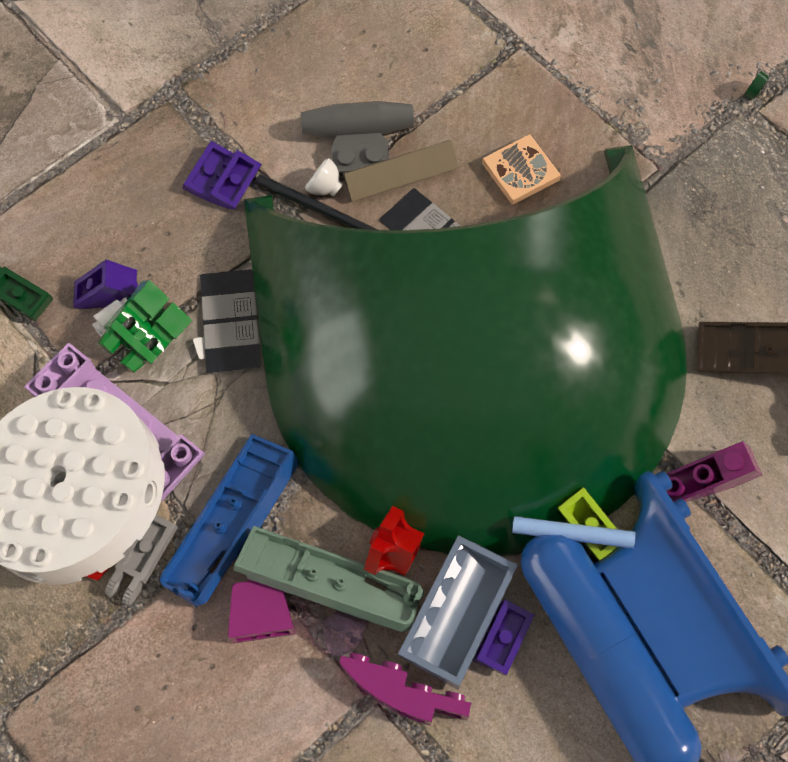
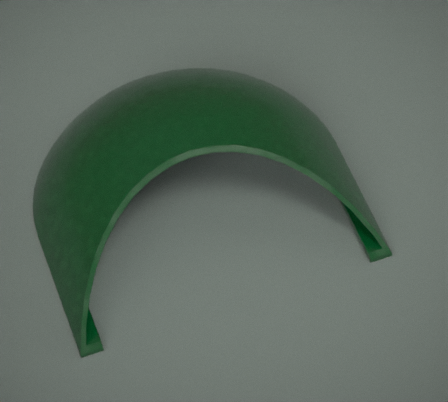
[244,145,687,556]

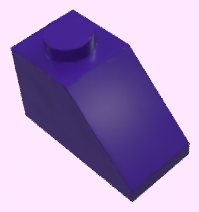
[73,259,138,309]

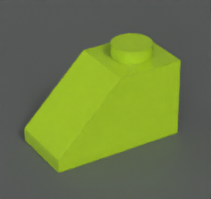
[558,487,617,561]

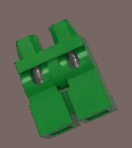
[98,280,193,373]

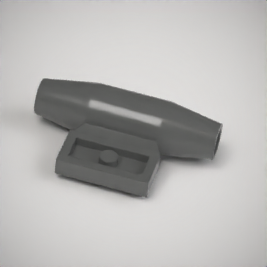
[301,101,414,176]

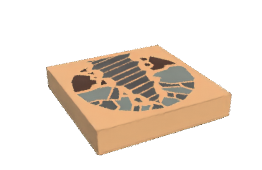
[482,134,561,205]

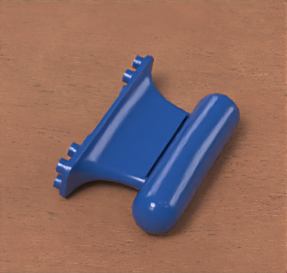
[520,471,788,762]

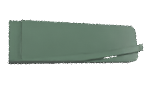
[233,526,423,632]

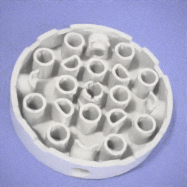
[0,387,165,585]

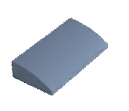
[398,535,518,690]

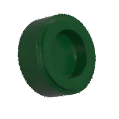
[744,71,769,99]

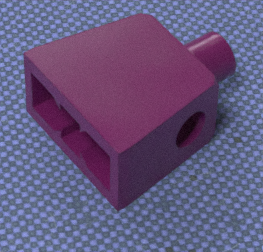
[228,579,296,644]

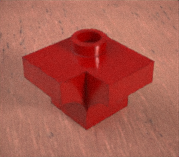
[363,506,424,576]

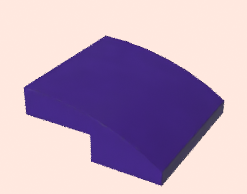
[183,141,262,210]
[472,599,534,676]

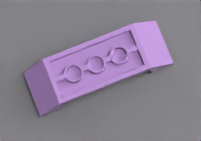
[24,343,205,502]

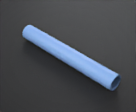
[512,516,636,549]

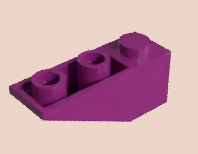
[666,441,763,502]

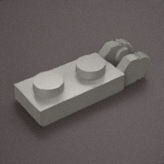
[105,515,178,606]

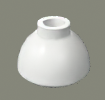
[305,158,343,197]

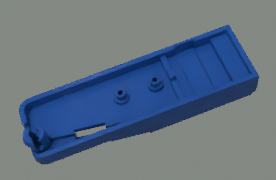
[160,434,298,607]

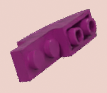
[340,653,472,726]

